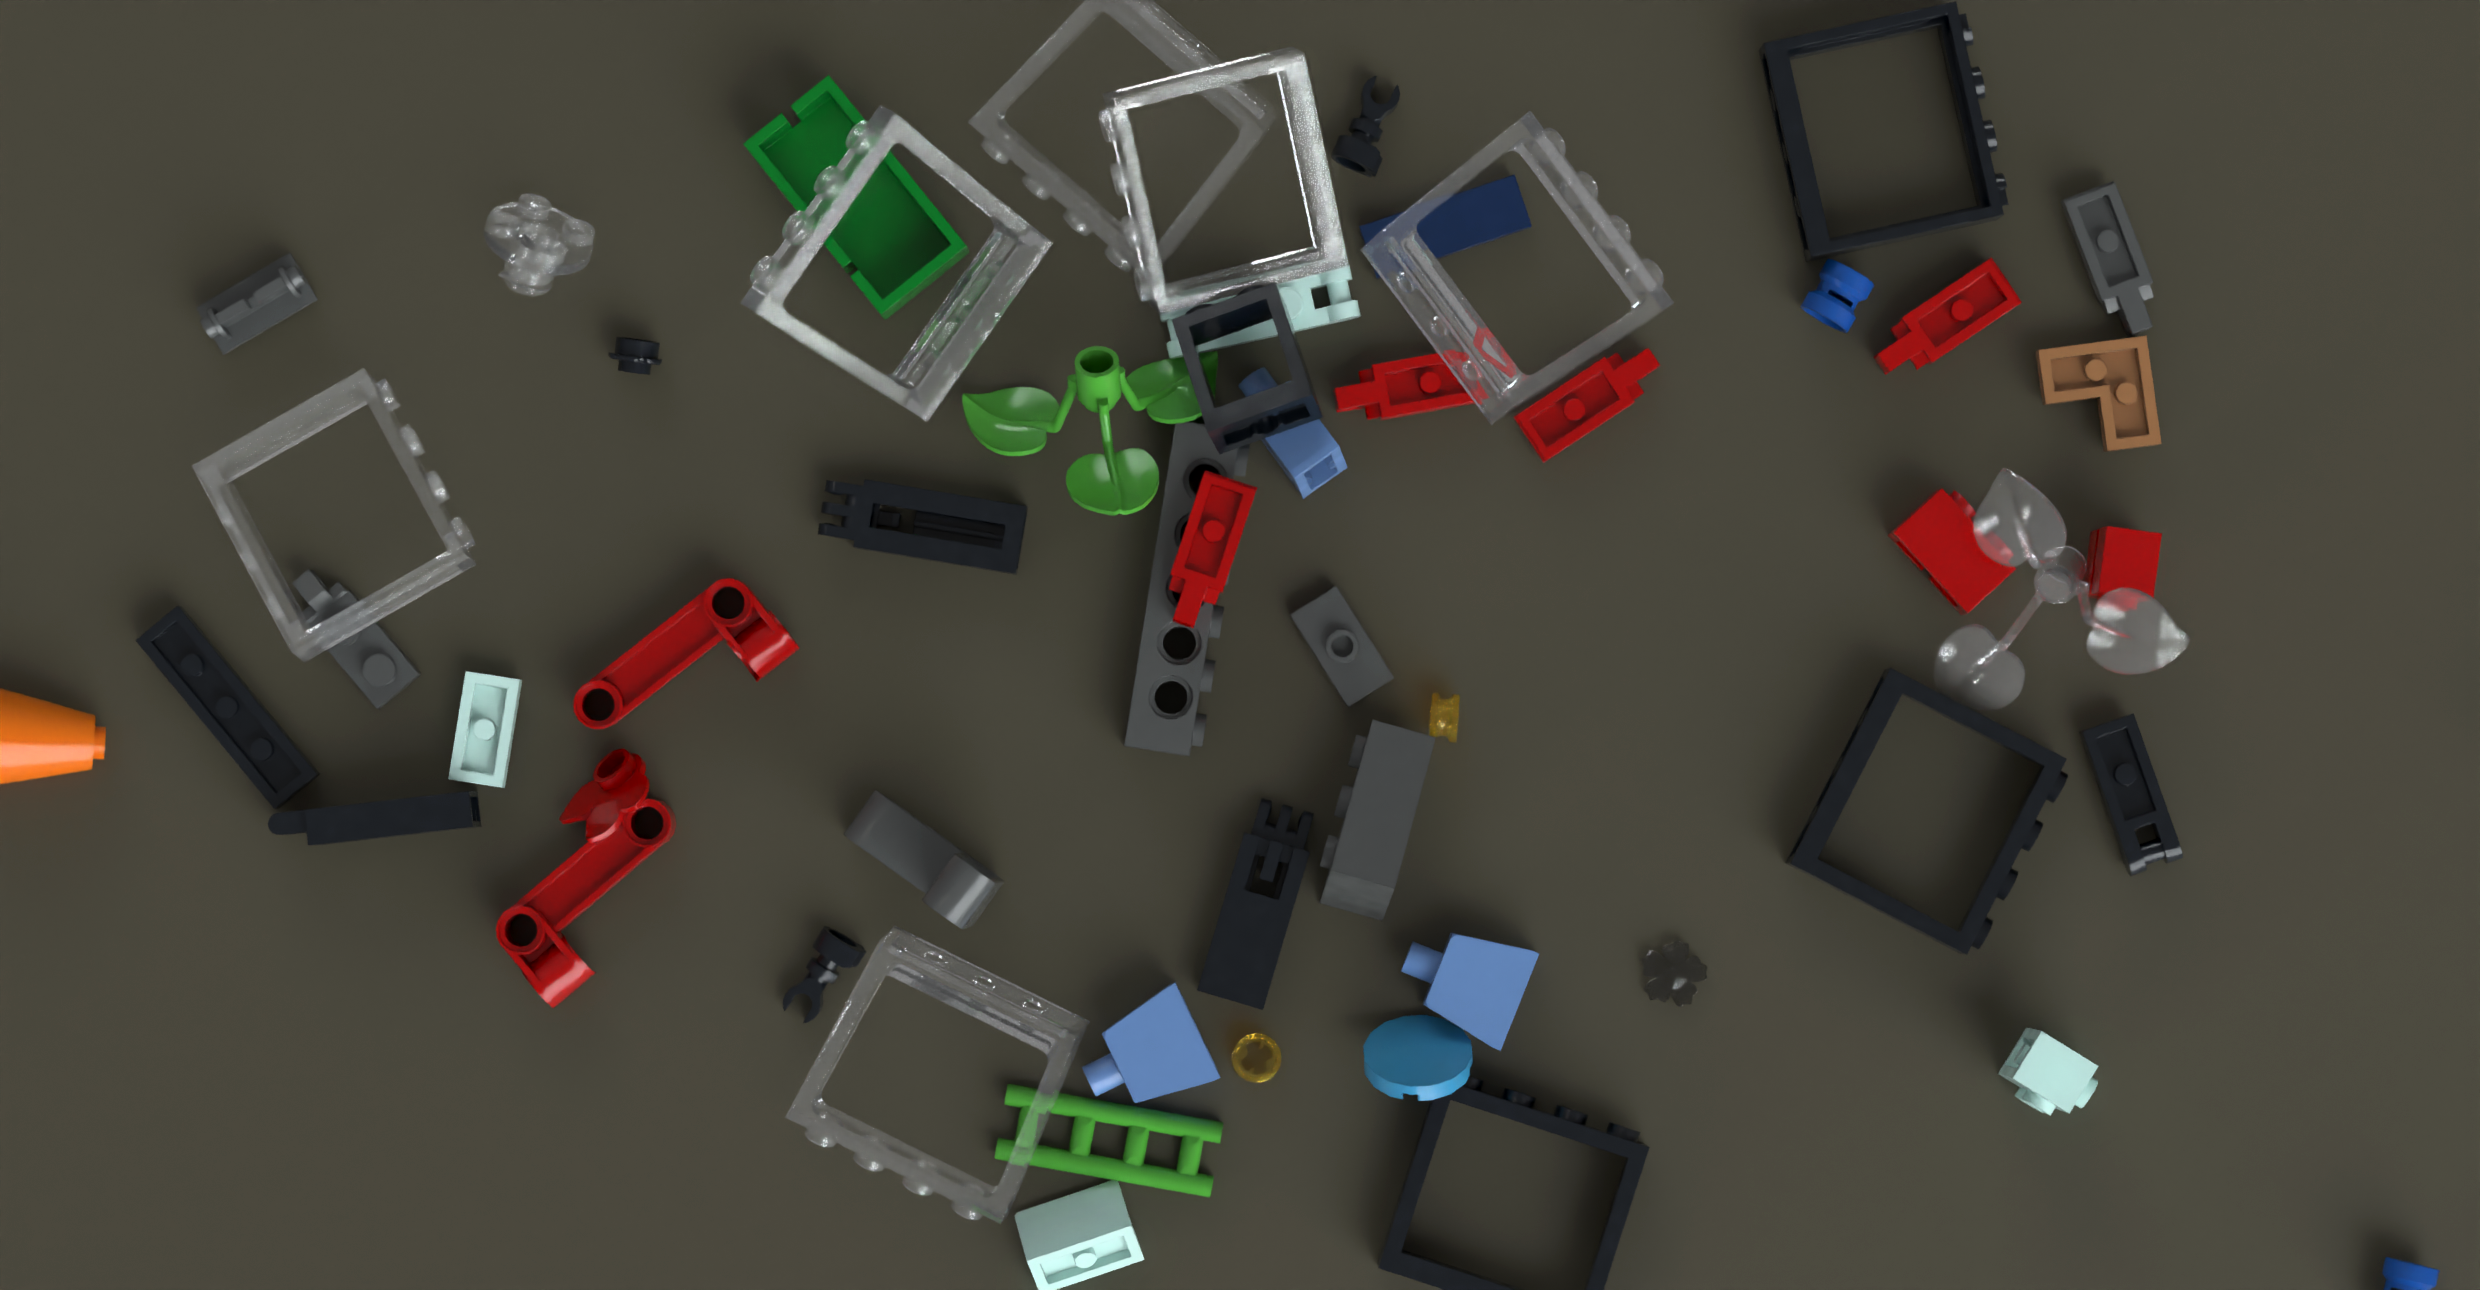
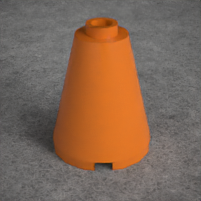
[0,688,106,784]

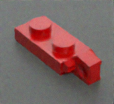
[1873,257,2022,375]
[1333,346,1489,421]
[1513,347,1661,463]
[1168,470,1257,628]

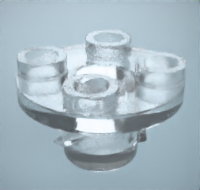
[484,193,595,297]

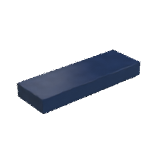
[1359,174,1532,280]

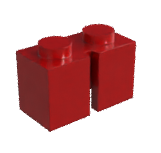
[1888,488,2016,615]
[2082,526,2162,612]

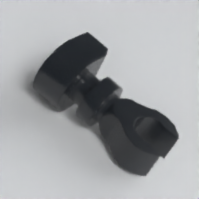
[1331,76,1400,178]
[783,926,867,1023]

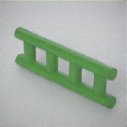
[994,1084,1224,1197]

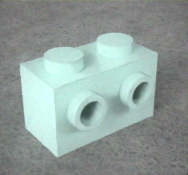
[1998,1027,2098,1116]

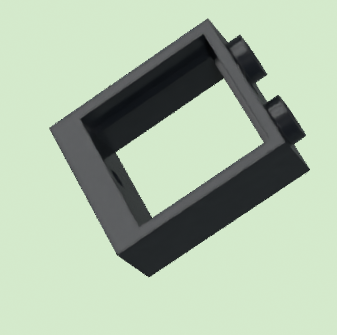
[1172,282,1323,455]

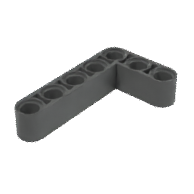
[844,790,1005,929]

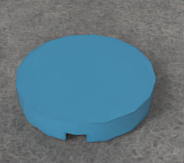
[1363,1015,1473,1101]

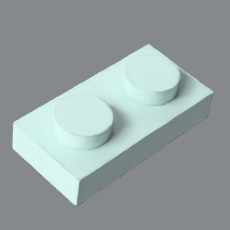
[448,671,522,788]

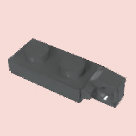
[2060,181,2154,337]
[292,569,421,710]

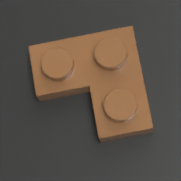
[2035,335,2162,452]

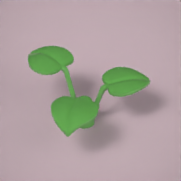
[962,346,1218,516]

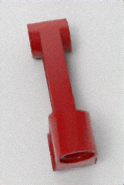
[573,578,800,729]
[495,798,676,1008]

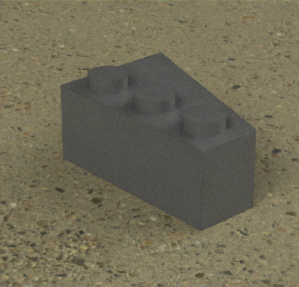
[1319,720,1436,921]

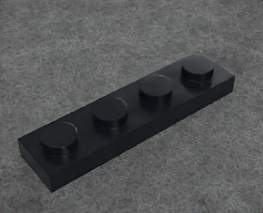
[135,606,320,809]

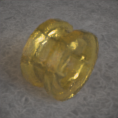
[1429,693,1460,743]
[1231,1033,1281,1083]

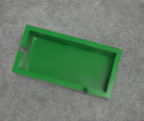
[743,75,970,320]

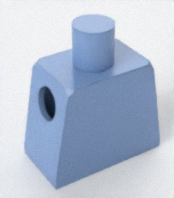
[1239,367,1348,499]
[1401,933,1540,1051]
[1082,982,1220,1103]

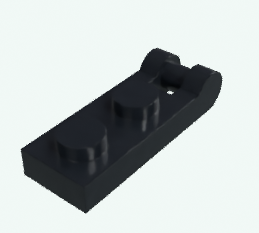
[2079,713,2183,876]

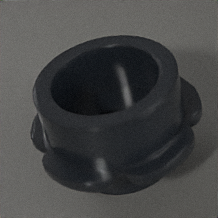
[609,337,662,375]

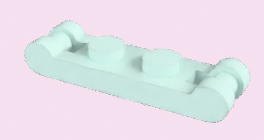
[1158,263,1361,359]

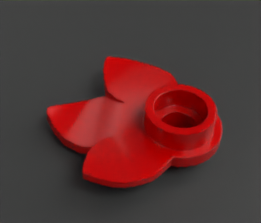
[559,749,650,843]

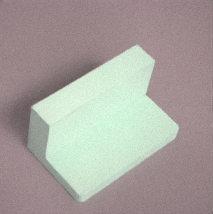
[1014,1180,1144,1290]

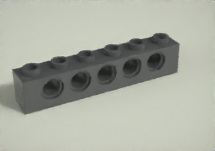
[1124,422,1250,757]

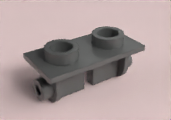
[196,253,318,355]

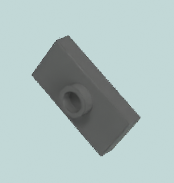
[1290,586,1394,707]

